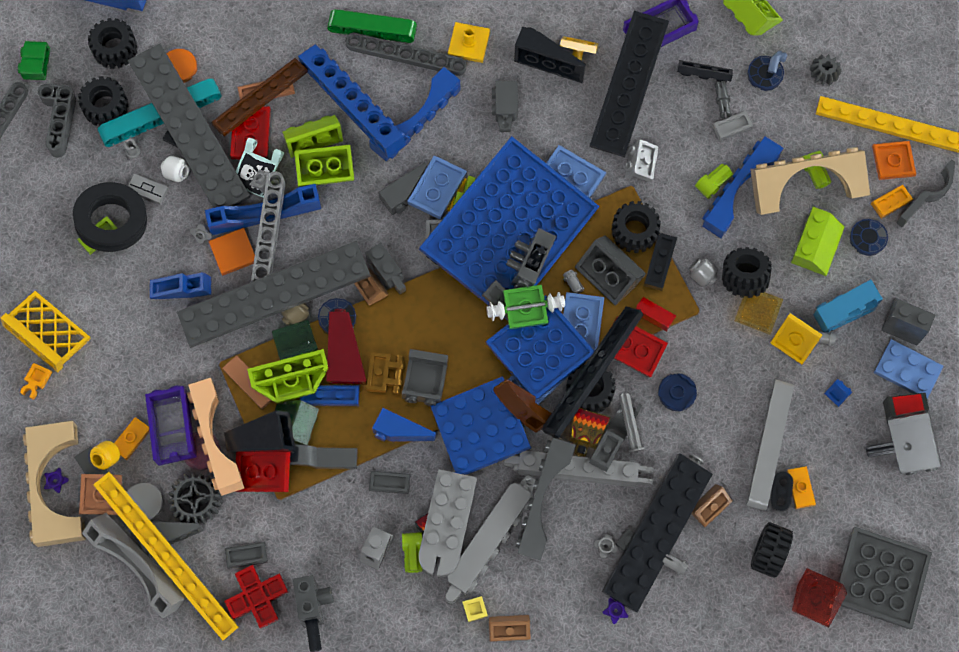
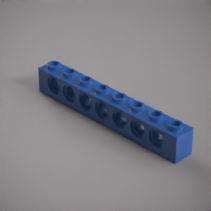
[298,44,406,159]

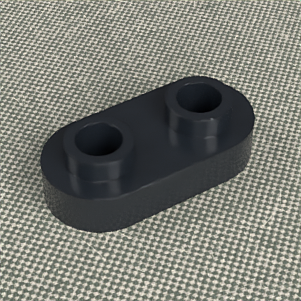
[771,472,793,512]

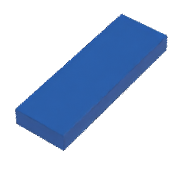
[300,385,359,406]

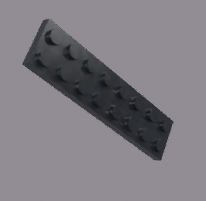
[590,11,669,157]
[602,453,713,613]

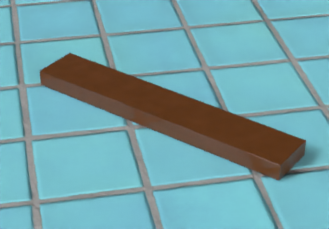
[211,58,308,137]

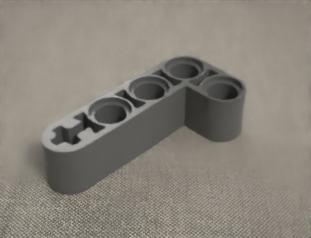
[38,84,76,158]

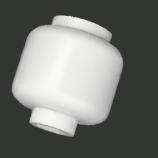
[161,156,190,182]

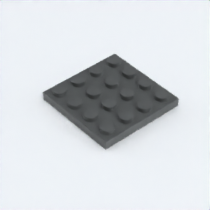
[832,527,932,630]

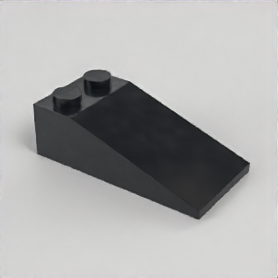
[514,26,586,83]

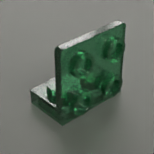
[272,320,318,360]

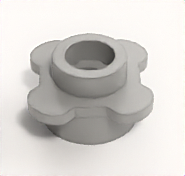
[190,224,212,243]
[594,535,618,558]

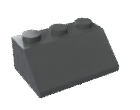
[575,235,646,305]

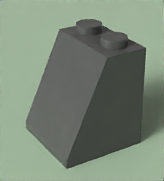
[881,297,935,346]

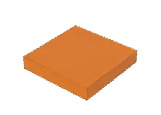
[872,141,916,180]
[209,228,255,276]

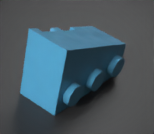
[813,280,883,333]

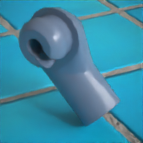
[767,51,787,74]

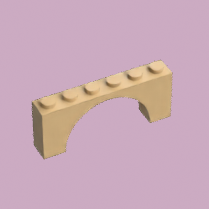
[750,147,870,215]
[23,421,86,547]

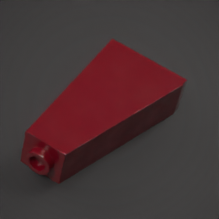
[326,309,367,385]

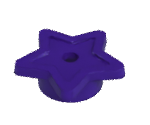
[44,468,69,493]
[602,598,628,624]

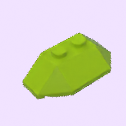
[247,349,328,404]

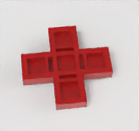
[224,565,289,629]

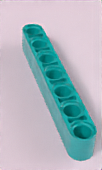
[97,78,222,147]

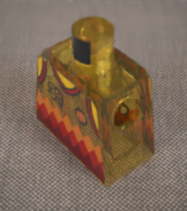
[570,408,611,457]

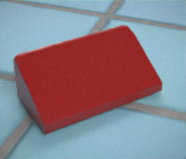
[635,297,676,332]

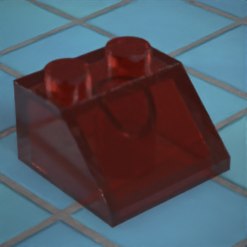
[792,568,847,628]

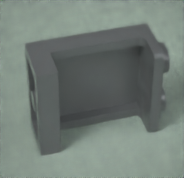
[402,349,449,406]

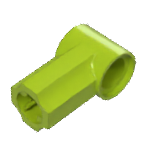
[801,151,832,189]
[695,164,733,199]
[402,532,423,573]

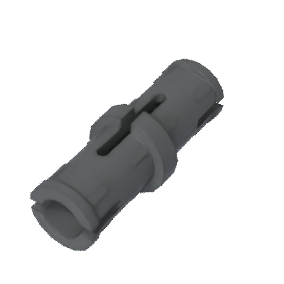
[715,81,732,119]

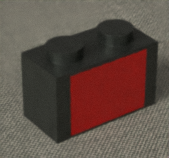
[883,393,929,424]

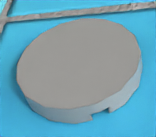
[127,483,163,521]

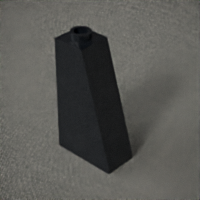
[224,411,296,453]

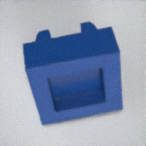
[824,379,852,407]

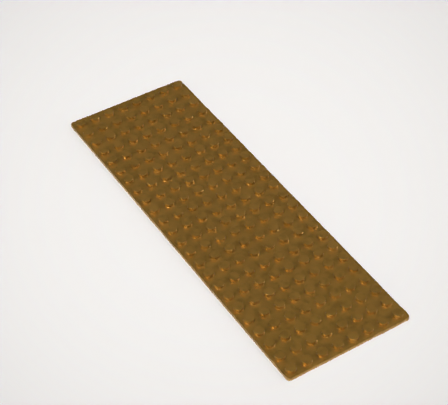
[219,186,700,500]

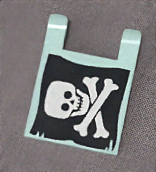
[236,138,284,198]

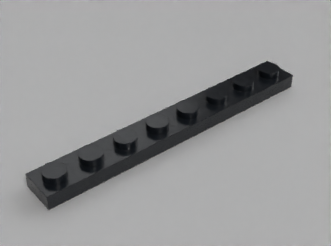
[541,306,643,438]

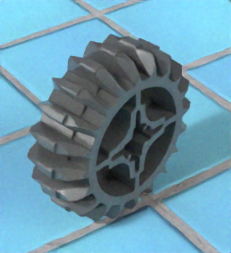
[168,472,222,524]

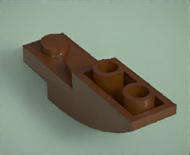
[493,379,552,433]

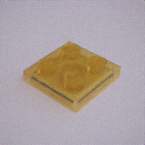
[734,292,783,335]

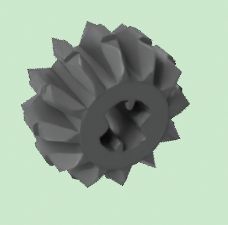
[810,54,842,86]

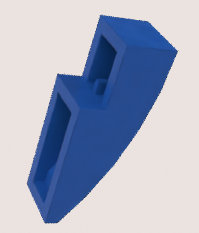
[150,272,211,299]

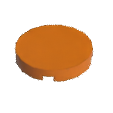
[166,49,197,83]

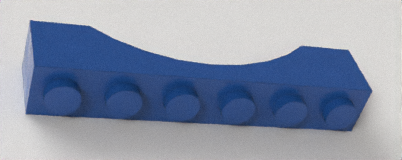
[369,67,461,161]
[702,136,784,238]
[205,184,321,236]

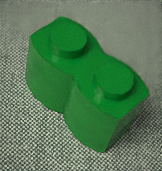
[18,41,50,80]

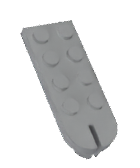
[419,469,477,578]

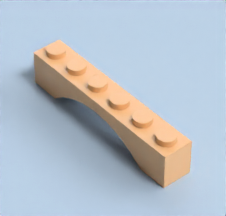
[187,378,244,496]

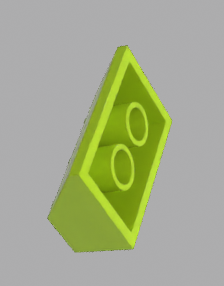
[723,0,783,36]
[282,115,343,158]
[294,145,355,187]
[791,207,844,276]

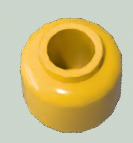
[90,441,120,470]

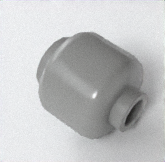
[689,259,718,286]

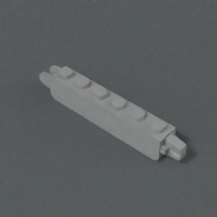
[504,451,654,487]
[445,475,535,605]

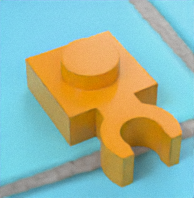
[20,363,52,400]

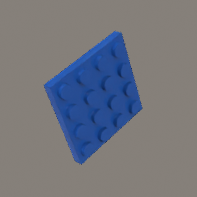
[486,295,594,401]
[431,376,531,475]

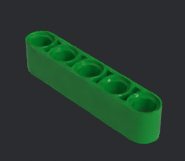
[327,10,417,43]

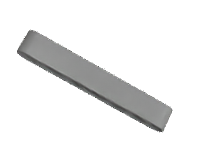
[251,171,285,282]
[746,379,794,511]

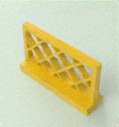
[0,291,91,373]

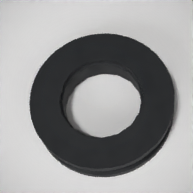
[73,182,147,252]

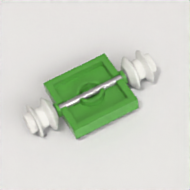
[486,285,565,330]

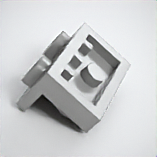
[625,139,658,182]

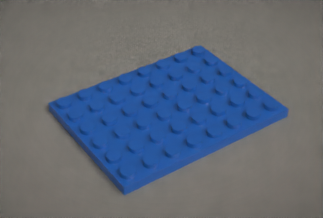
[419,136,600,321]

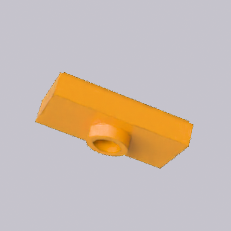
[871,184,913,219]
[114,417,150,460]
[786,466,816,509]

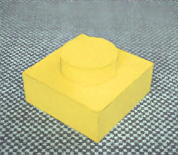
[462,596,488,622]

